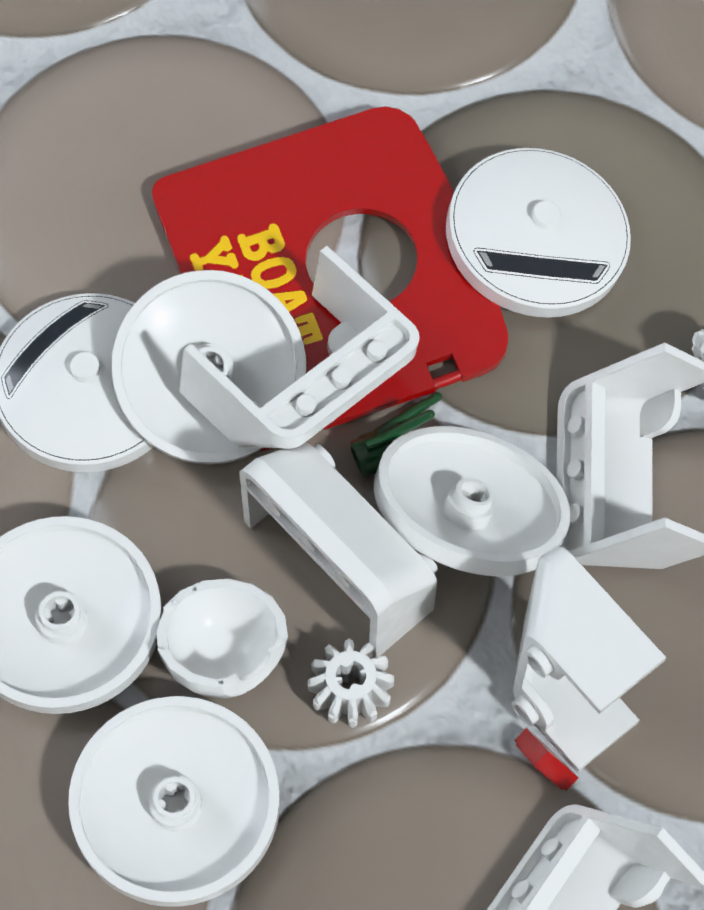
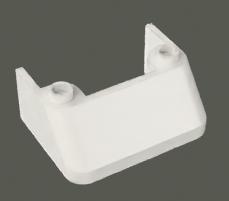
[179,246,419,449]
[556,342,704,569]
[239,442,438,658]
[512,545,666,772]
[487,804,704,910]

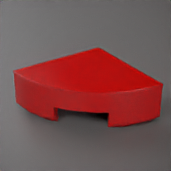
[514,727,579,791]

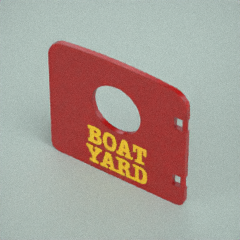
[152,106,509,451]

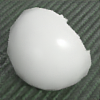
[156,578,288,699]

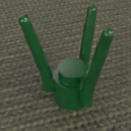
[349,392,442,477]

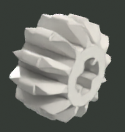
[307,638,394,728]

